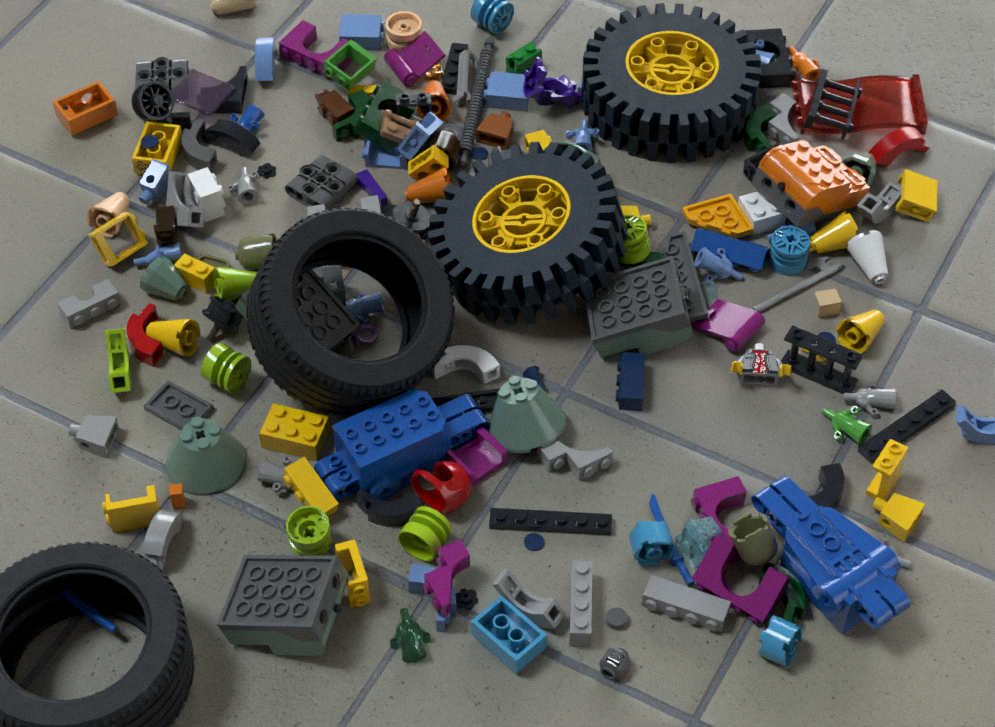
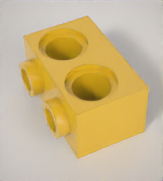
[408,145,449,181]

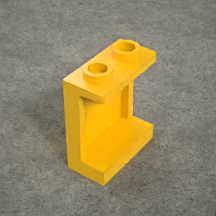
[896,169,938,222]
[865,439,908,500]
[102,485,160,533]
[335,539,370,607]

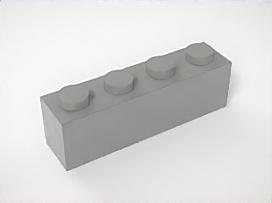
[569,561,592,647]
[642,575,731,633]

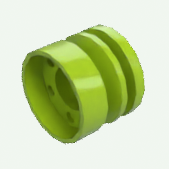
[618,215,651,264]
[201,343,252,393]
[286,506,332,556]
[397,506,452,562]

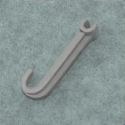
[453,50,479,107]

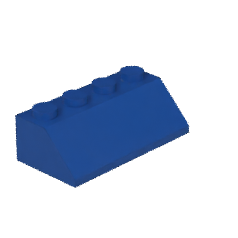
[691,228,770,272]

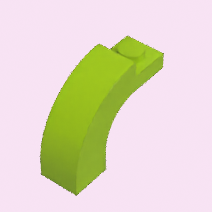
[105,328,131,393]

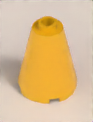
[809,211,858,254]
[836,310,885,354]
[145,319,201,357]

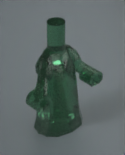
[390,608,431,663]

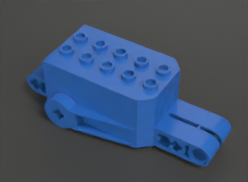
[314,389,490,501]
[751,476,911,634]

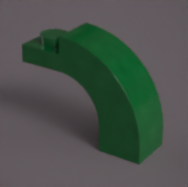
[332,89,369,142]
[744,104,777,153]
[758,562,805,624]

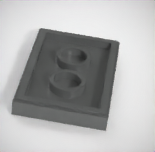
[144,380,214,430]

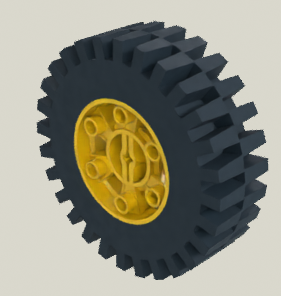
[582,3,762,163]
[428,142,627,325]

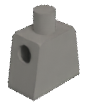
[68,415,120,458]

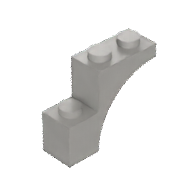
[767,93,799,145]
[166,171,204,228]
[536,439,613,480]

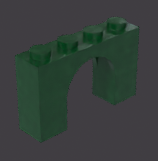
[355,80,417,153]

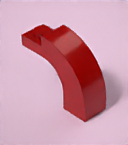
[868,127,930,167]
[127,303,164,367]

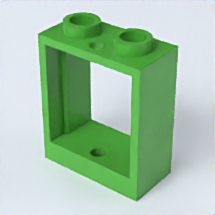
[323,40,377,91]

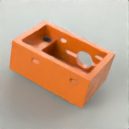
[52,81,118,136]

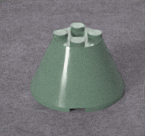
[488,376,566,453]
[166,417,246,496]

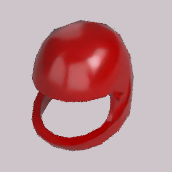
[411,461,472,514]

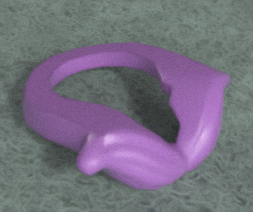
[352,324,379,346]

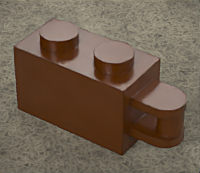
[315,89,354,125]

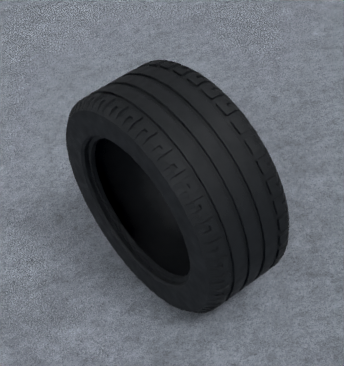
[246,207,455,416]
[0,542,195,727]

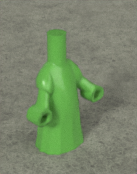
[822,406,872,445]

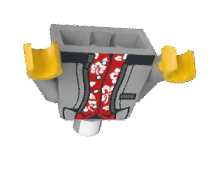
[730,343,791,387]

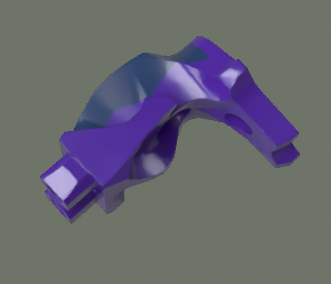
[523,57,583,109]

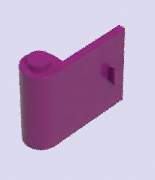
[384,31,446,86]
[692,299,765,353]

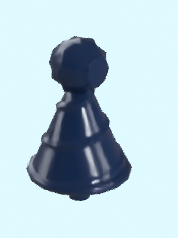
[522,366,546,391]

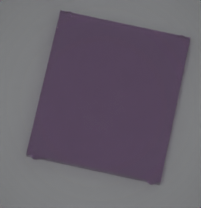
[172,69,236,116]

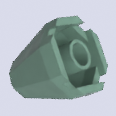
[842,152,876,187]
[140,256,188,300]

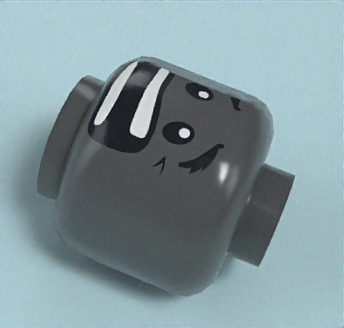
[599,648,631,680]

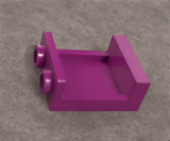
[445,426,508,486]

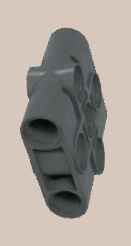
[135,57,189,98]
[285,155,358,210]

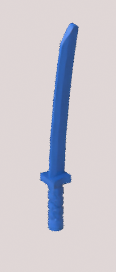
[649,494,695,587]
[60,590,119,634]

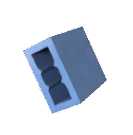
[339,14,385,50]
[483,71,529,111]

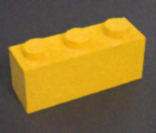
[282,456,339,516]

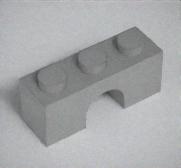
[57,279,121,329]

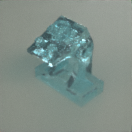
[675,516,722,571]

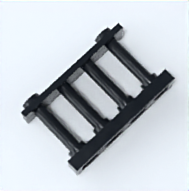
[804,69,862,140]
[781,325,864,394]

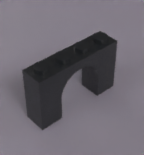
[744,28,795,88]

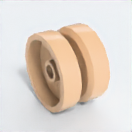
[385,11,422,52]

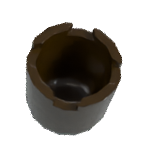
[421,130,461,170]

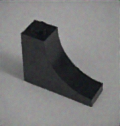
[197,66,248,114]

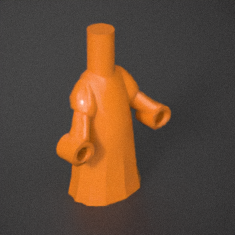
[789,46,821,82]

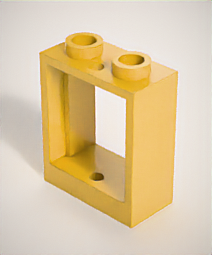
[88,212,148,266]

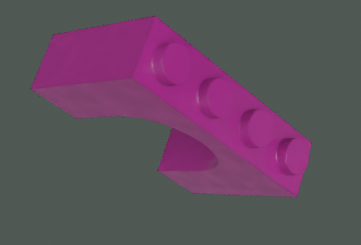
[279,20,354,80]
[691,476,747,563]
[692,536,792,624]

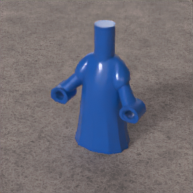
[230,105,265,132]

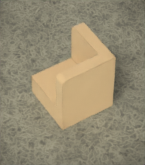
[814,288,842,318]

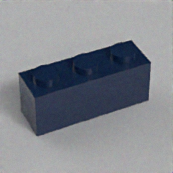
[615,352,645,411]

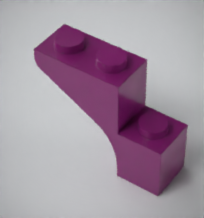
[422,540,470,618]

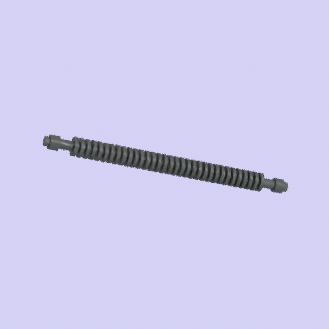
[457,37,495,170]

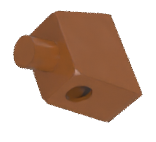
[476,111,513,150]

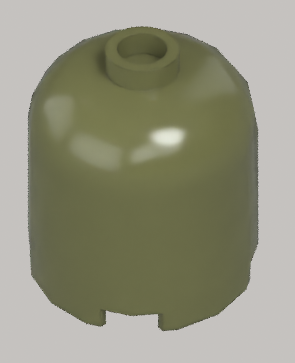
[235,233,277,271]
[728,513,778,566]

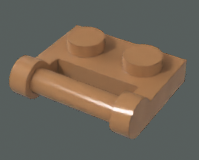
[380,109,418,144]

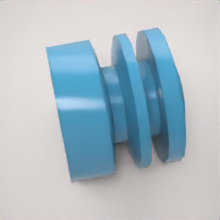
[470,0,514,34]
[768,226,810,276]

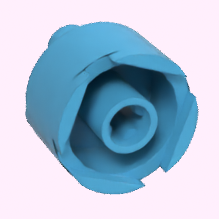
[629,521,675,566]
[758,615,803,666]

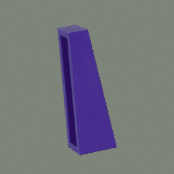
[356,169,388,206]

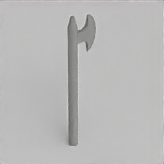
[752,256,844,312]

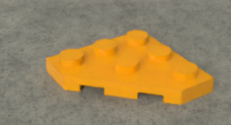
[681,193,754,238]

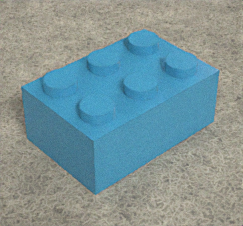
[471,595,547,674]

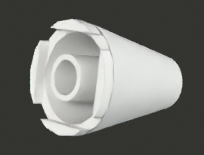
[847,230,888,284]

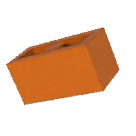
[169,483,186,509]

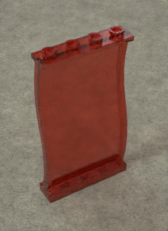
[792,74,928,135]

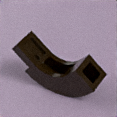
[154,206,177,245]

